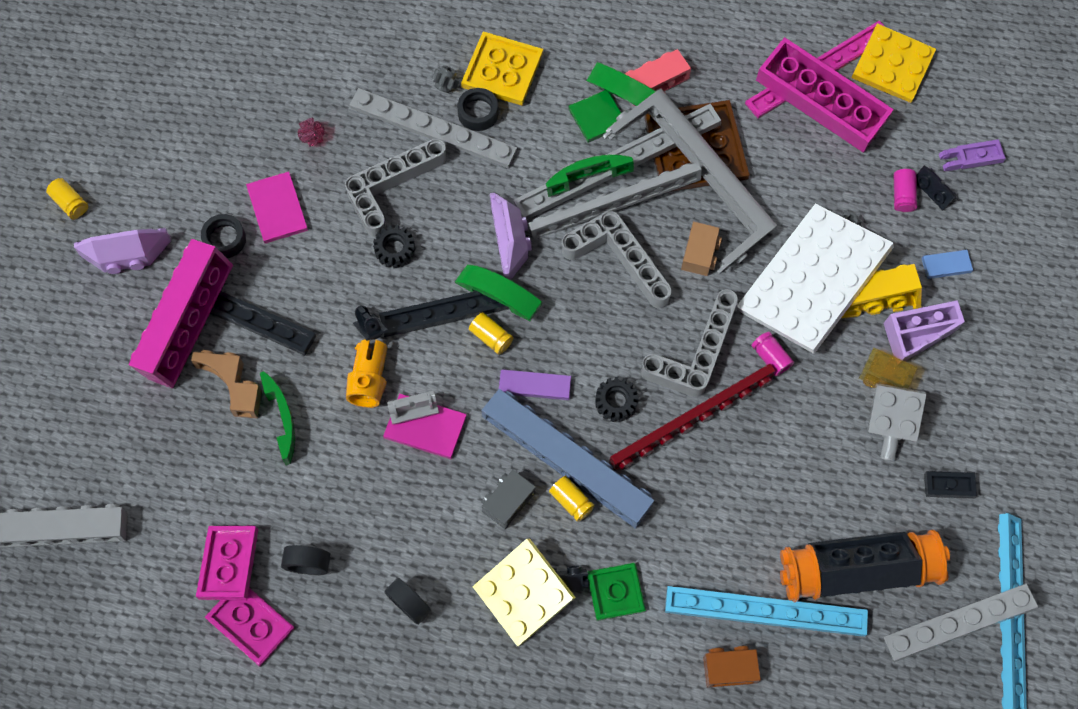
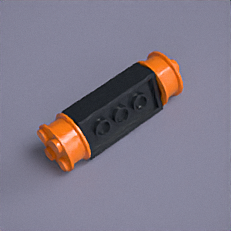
[780,530,950,603]

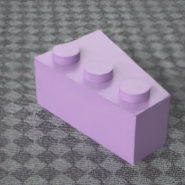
[883,300,965,366]

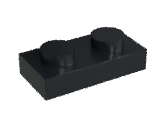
[924,471,977,499]

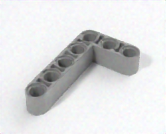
[345,139,447,238]
[562,211,671,308]
[641,289,738,397]

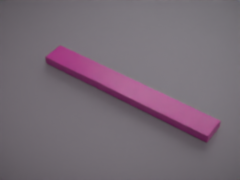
[745,20,884,119]

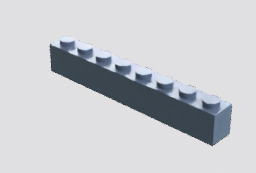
[482,389,654,529]

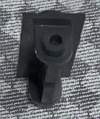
[916,165,958,211]
[353,305,388,341]
[552,565,588,592]

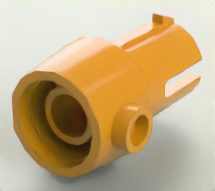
[346,339,387,408]

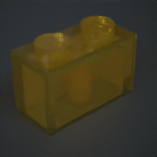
[858,347,917,389]

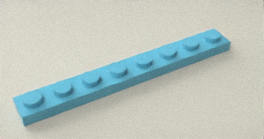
[998,513,1027,709]
[665,586,868,637]

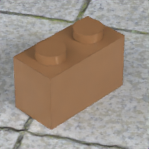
[681,221,722,276]

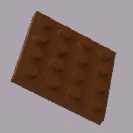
[644,100,750,192]

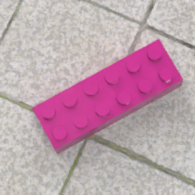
[756,37,894,153]
[128,239,233,389]

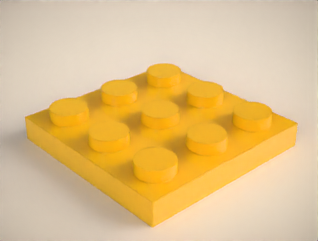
[851,23,936,103]
[461,31,543,106]

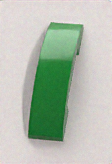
[586,62,656,115]
[546,155,634,197]
[455,264,543,321]
[260,371,295,466]

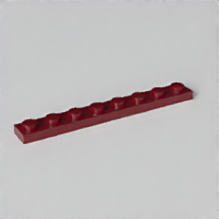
[609,364,775,471]

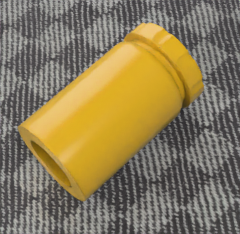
[46,178,89,220]
[469,312,513,355]
[549,475,595,522]

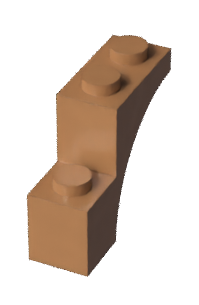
[191,350,262,418]

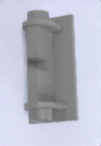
[387,391,439,425]

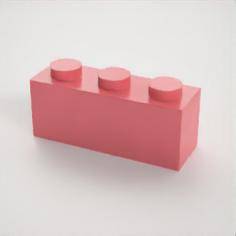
[625,49,691,106]

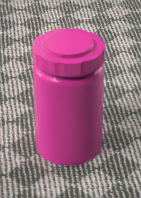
[894,169,917,212]
[751,331,794,377]

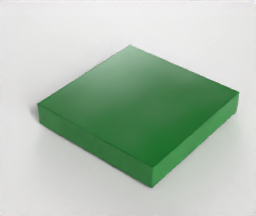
[568,90,621,143]
[587,563,646,621]

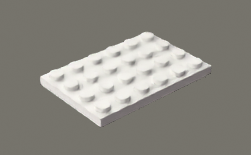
[736,204,894,354]

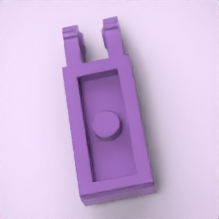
[939,140,1006,171]

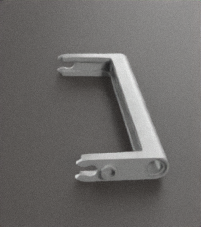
[603,89,777,274]

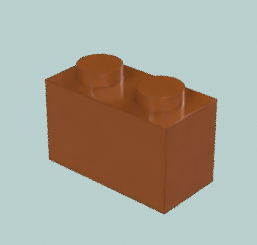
[703,646,760,688]

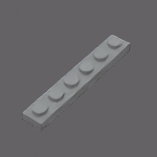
[883,583,1038,662]

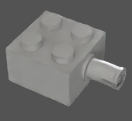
[867,383,926,461]

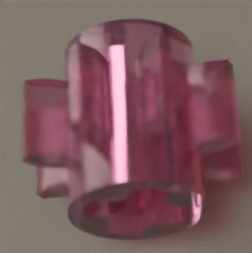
[297,117,325,147]

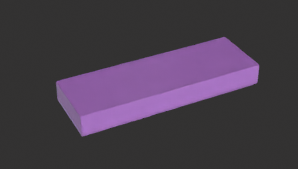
[499,370,571,400]

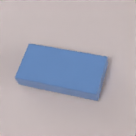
[922,250,973,279]

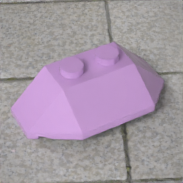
[490,193,532,280]
[74,228,171,274]

